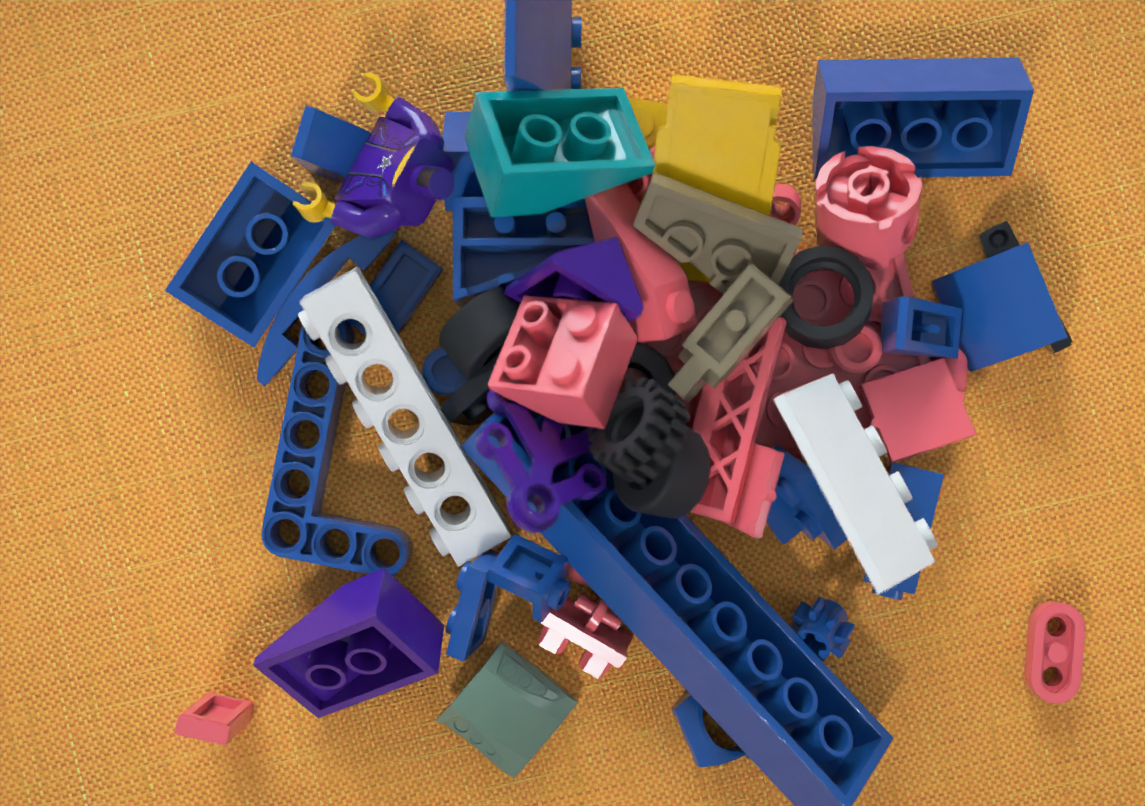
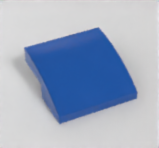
[932,242,1068,372]

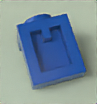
[488,533,571,623]

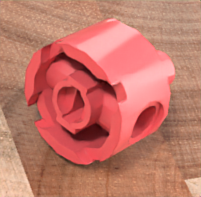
[815,146,922,270]

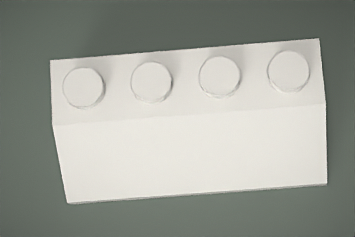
[773,373,939,594]

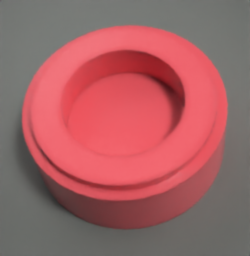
[828,324,882,374]

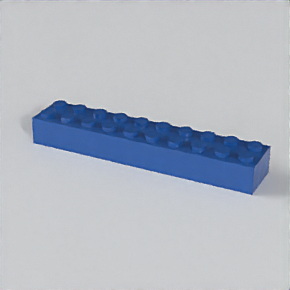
[460,400,893,806]

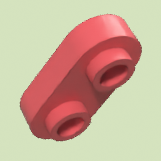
[1025,601,1085,704]

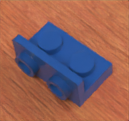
[766,444,848,550]

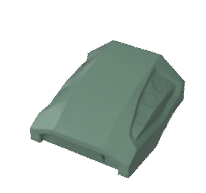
[436,640,578,778]

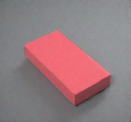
[174,692,254,745]

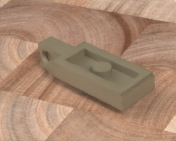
[668,263,794,401]

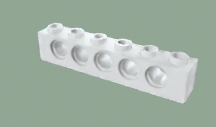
[298,266,511,567]

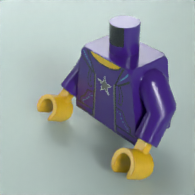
[293,73,454,238]

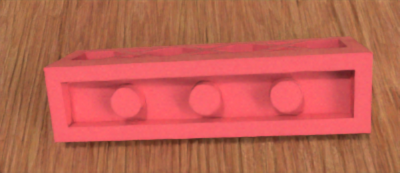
[691,318,787,524]

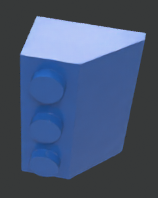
[165,162,335,348]

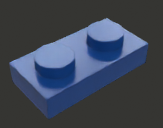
[446,549,500,662]

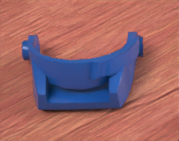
[671,690,750,767]

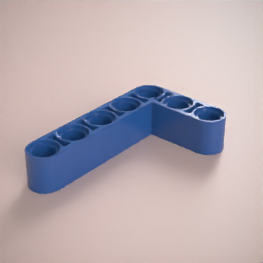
[262,320,412,575]

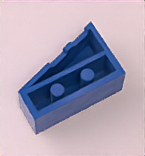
[453,197,595,307]

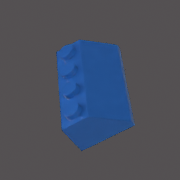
[812,58,1034,179]

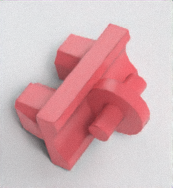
[538,593,633,679]

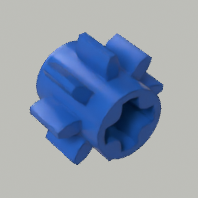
[791,597,855,662]

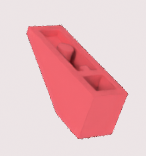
[585,183,698,342]

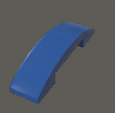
[257,230,398,386]

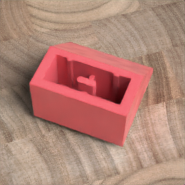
[488,296,638,429]

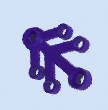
[475,390,606,533]

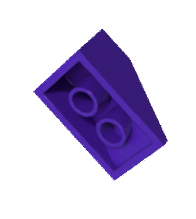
[253,568,444,718]

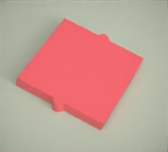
[859,358,976,464]
[709,433,785,538]

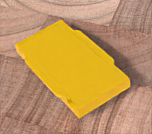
[652,75,782,283]

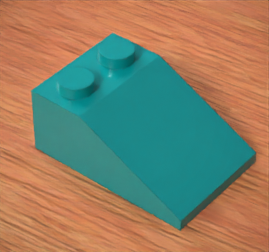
[464,88,656,217]

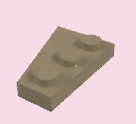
[633,172,802,295]

